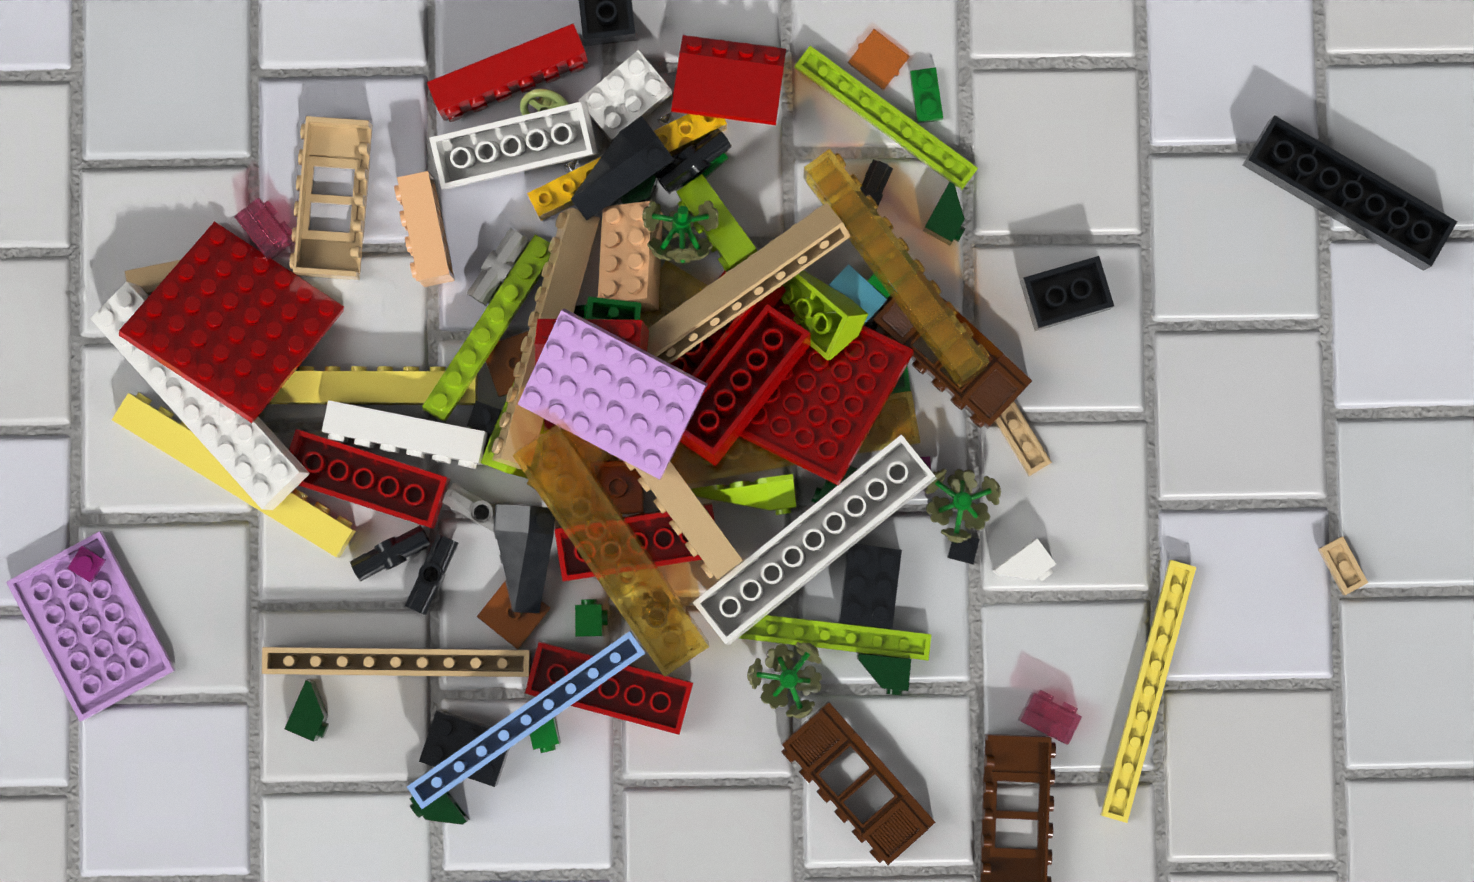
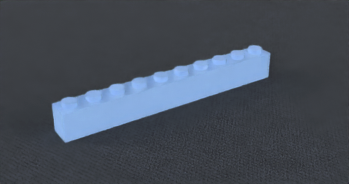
[407,631,646,809]

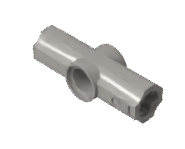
[467,228,530,306]
[442,483,495,532]

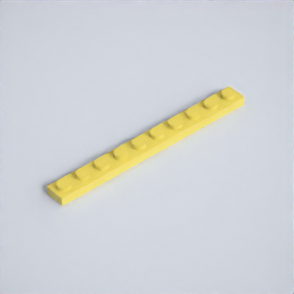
[1100,560,1196,823]

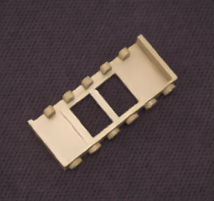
[290,116,373,280]

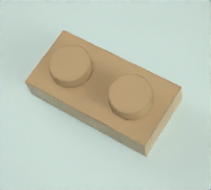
[1318,536,1368,595]

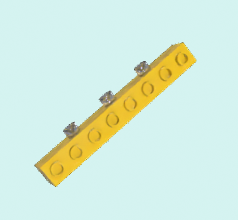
[527,113,727,221]

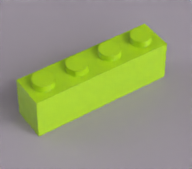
[676,174,758,272]

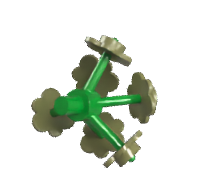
[642,200,719,263]
[925,468,1001,543]
[747,642,822,719]

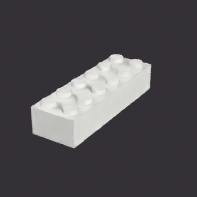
[429,102,599,189]
[322,400,490,469]

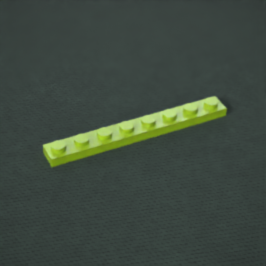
[794,46,978,190]
[422,234,551,423]
[739,615,932,661]

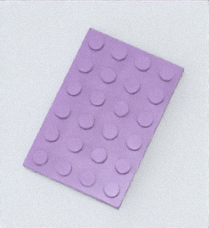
[518,309,707,480]
[6,531,175,722]

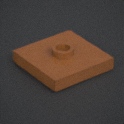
[486,331,529,397]
[591,461,644,515]
[477,580,551,650]

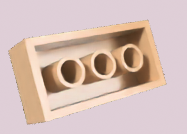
[394,171,455,287]
[598,201,663,312]

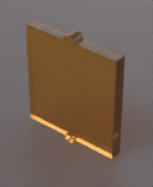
[848,29,910,90]

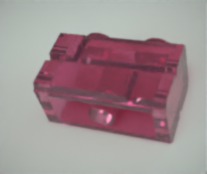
[235,198,293,260]
[1018,690,1082,745]

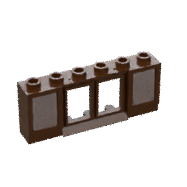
[872,274,1032,429]
[781,701,936,865]
[980,734,1056,882]

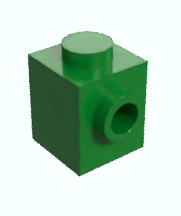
[575,599,608,637]

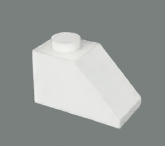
[993,538,1056,581]

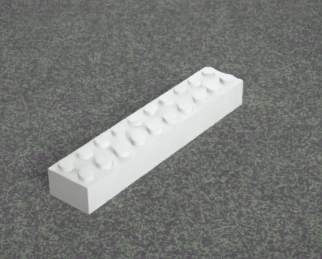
[90,282,310,510]
[693,434,937,645]

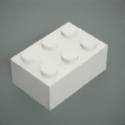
[578,50,673,143]

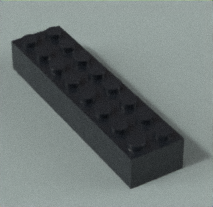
[1242,115,1458,271]

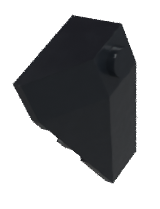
[571,116,674,221]
[493,504,556,614]

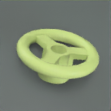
[520,89,569,115]

